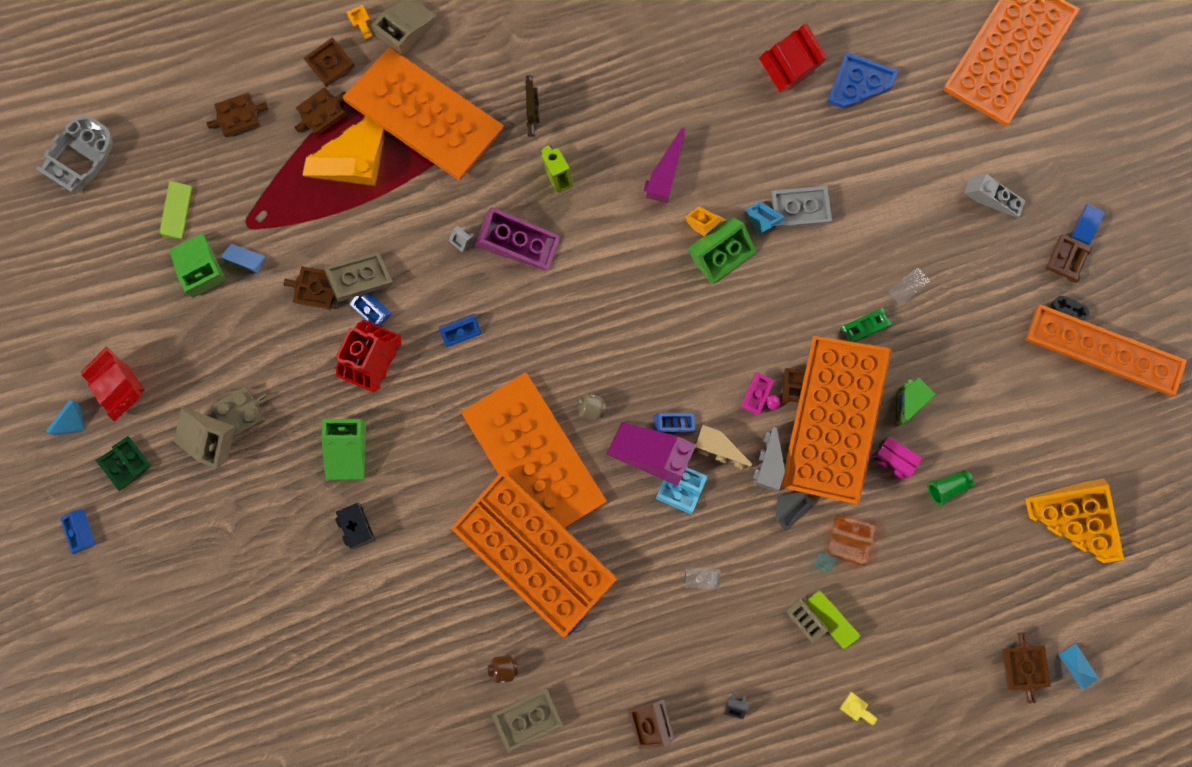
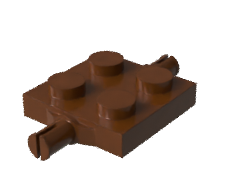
[294,87,347,136]
[206,92,269,138]
[284,266,336,310]
[1002,632,1051,703]

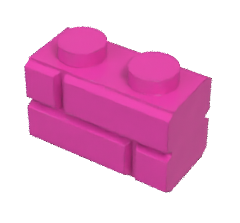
[873,436,922,479]

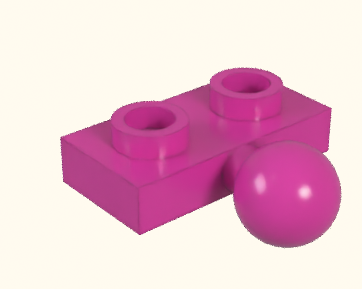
[740,372,781,415]

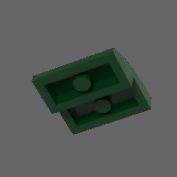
[95,436,151,491]

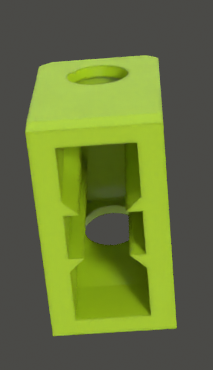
[541,146,573,193]

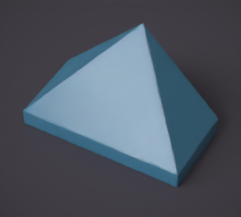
[746,201,785,235]
[46,400,85,436]
[1058,643,1099,690]

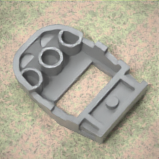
[36,116,113,195]

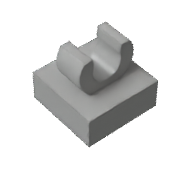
[449,226,474,253]

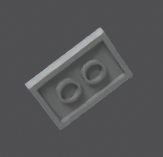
[771,186,832,229]

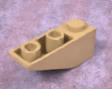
[694,425,752,470]

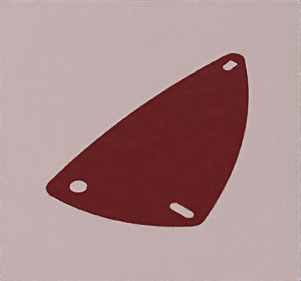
[245,101,434,230]

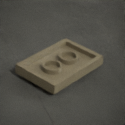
[325,252,392,302]
[491,687,563,752]

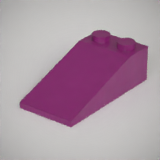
[474,207,560,271]
[607,422,696,486]

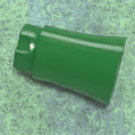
[927,470,975,507]

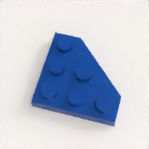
[827,52,898,109]

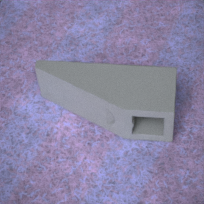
[964,174,1025,218]
[753,427,785,491]

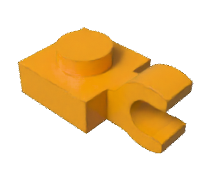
[346,5,372,40]

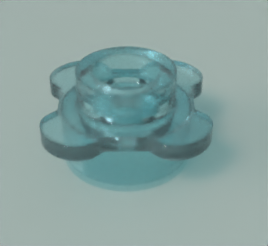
[813,551,836,572]

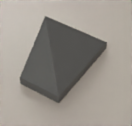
[776,492,814,531]

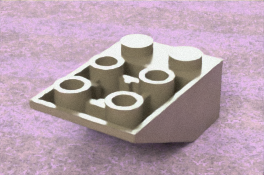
[371,0,437,56]
[174,407,235,468]

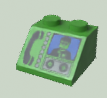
[895,377,936,426]

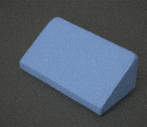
[221,244,266,274]

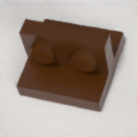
[628,699,675,749]

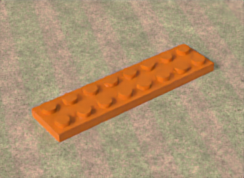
[1025,304,1187,397]

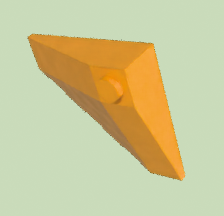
[303,117,386,186]
[1025,478,1124,563]

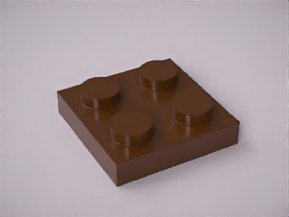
[304,37,355,88]

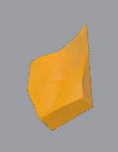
[685,206,726,236]

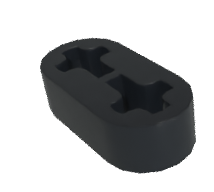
[1051,296,1089,320]

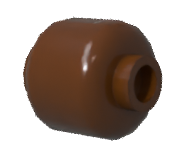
[488,655,518,683]

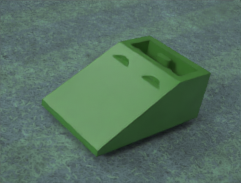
[169,233,227,298]
[322,419,366,480]

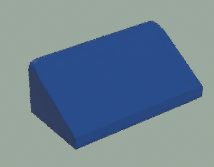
[350,292,392,326]
[439,314,482,347]
[61,510,95,554]

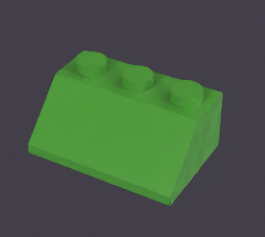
[687,216,757,284]

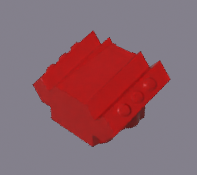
[759,24,828,92]
[335,320,401,393]
[81,346,145,422]

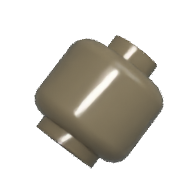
[576,394,606,421]

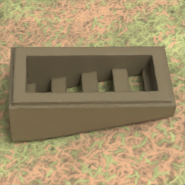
[786,598,828,644]

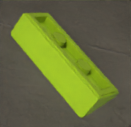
[159,181,192,239]
[805,590,861,649]

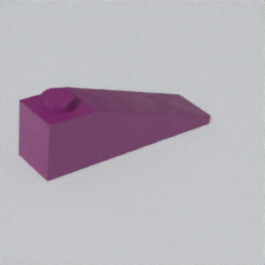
[644,127,685,203]

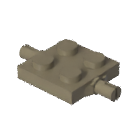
[211,387,269,438]

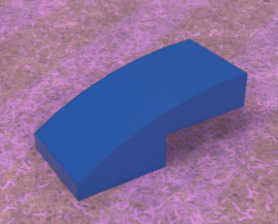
[1070,204,1105,245]

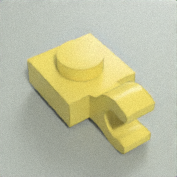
[839,692,877,725]

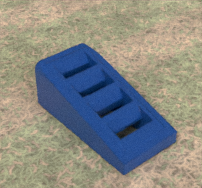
[654,413,696,434]

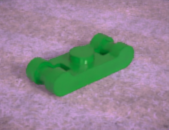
[840,307,893,342]

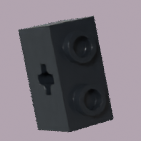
[335,502,376,549]

